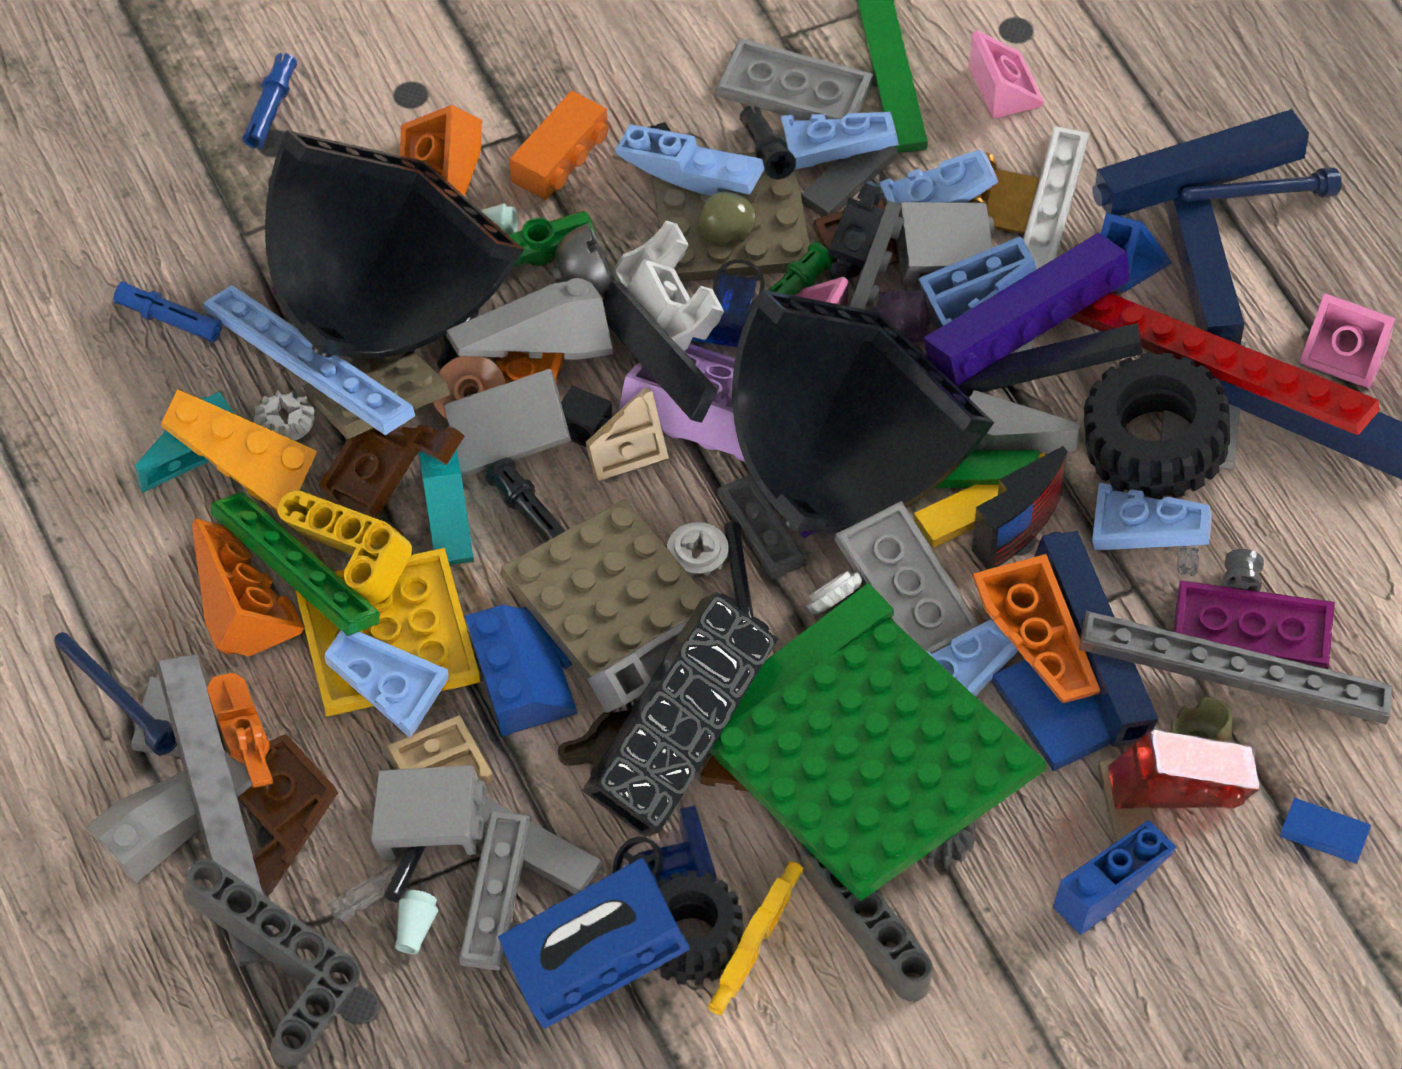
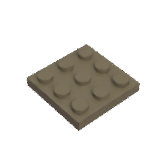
[303,351,450,439]

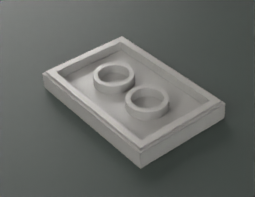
[444,369,571,477]

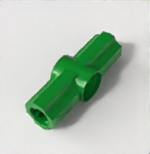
[508,211,595,267]

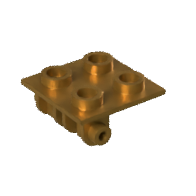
[967,153,1040,234]

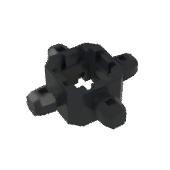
[828,181,883,280]

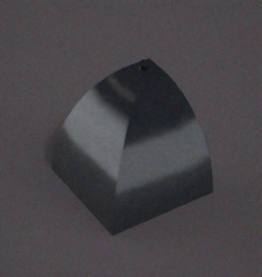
[265,130,524,359]
[732,289,995,533]

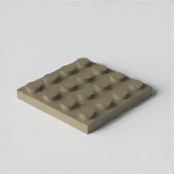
[651,152,810,282]
[500,499,707,686]

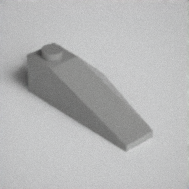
[446,278,613,360]
[86,751,252,883]

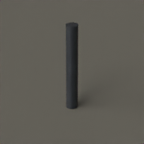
[724,522,754,617]
[384,846,426,902]

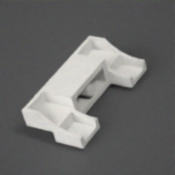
[612,221,724,352]

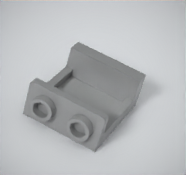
[895,202,994,284]
[371,765,487,861]

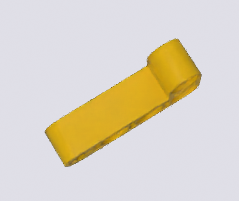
[278,490,412,603]

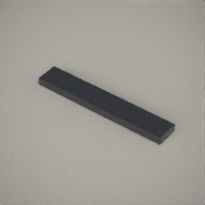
[602,281,718,423]
[957,323,1143,396]

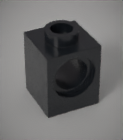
[561,385,612,448]

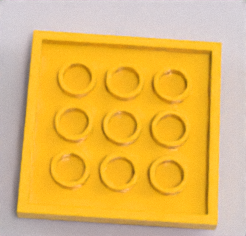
[294,548,480,717]

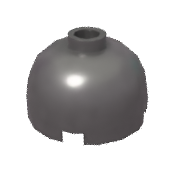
[552,223,616,297]

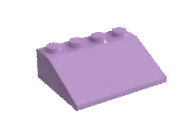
[618,344,744,461]

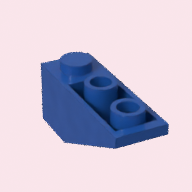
[1053,820,1177,935]

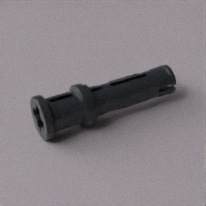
[739,105,796,180]
[485,457,565,542]

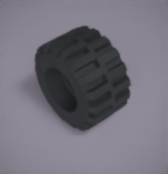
[653,871,743,985]

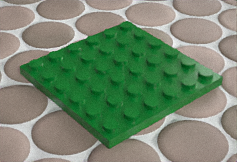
[709,618,1046,901]

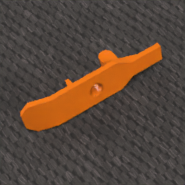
[206,672,273,788]

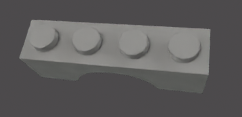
[587,617,690,713]

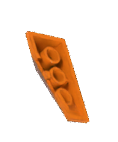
[399,105,482,196]
[192,518,304,656]
[972,554,1100,704]

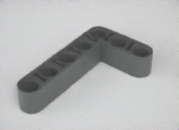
[800,843,932,1001]
[183,859,360,1067]

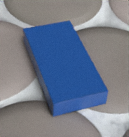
[1280,797,1371,864]

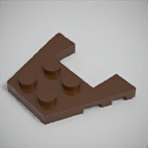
[319,425,465,535]
[237,734,338,896]

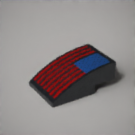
[971,446,1068,569]

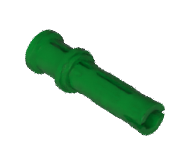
[740,242,834,324]

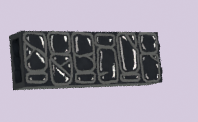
[582,592,778,837]

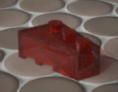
[1108,729,1260,809]

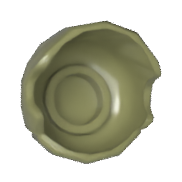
[698,192,756,247]
[1171,697,1232,757]

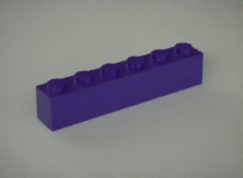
[924,233,1130,386]

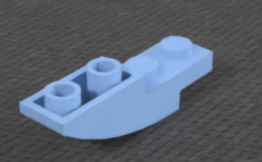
[615,124,765,196]

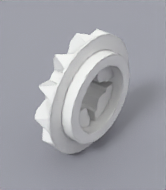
[254,390,314,441]
[667,522,728,577]
[806,571,863,614]

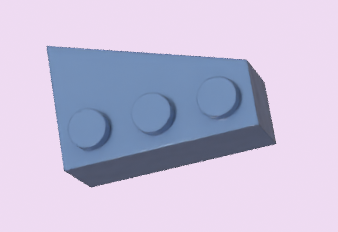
[918,236,1037,329]

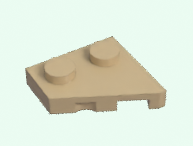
[585,387,669,481]

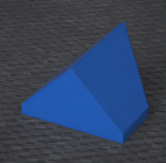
[1101,213,1172,293]

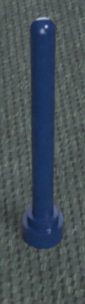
[1180,167,1341,202]
[54,632,177,756]

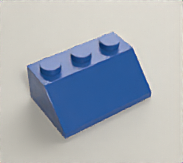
[465,605,577,736]

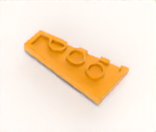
[161,389,317,516]

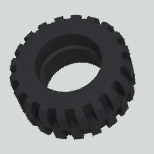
[1084,353,1230,500]

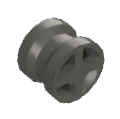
[1222,549,1264,591]

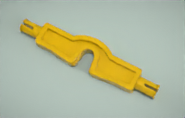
[708,861,804,1015]

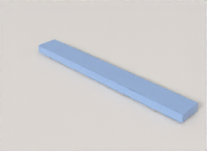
[203,285,415,435]

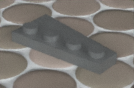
[848,200,904,309]

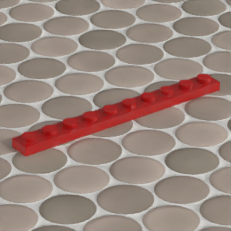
[1069,293,1380,435]

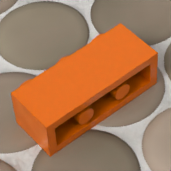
[509,90,609,200]

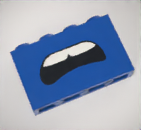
[498,857,691,1029]

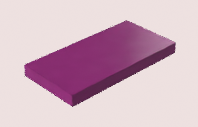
[1173,580,1335,669]

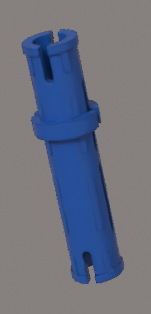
[242,53,297,149]
[113,281,222,343]

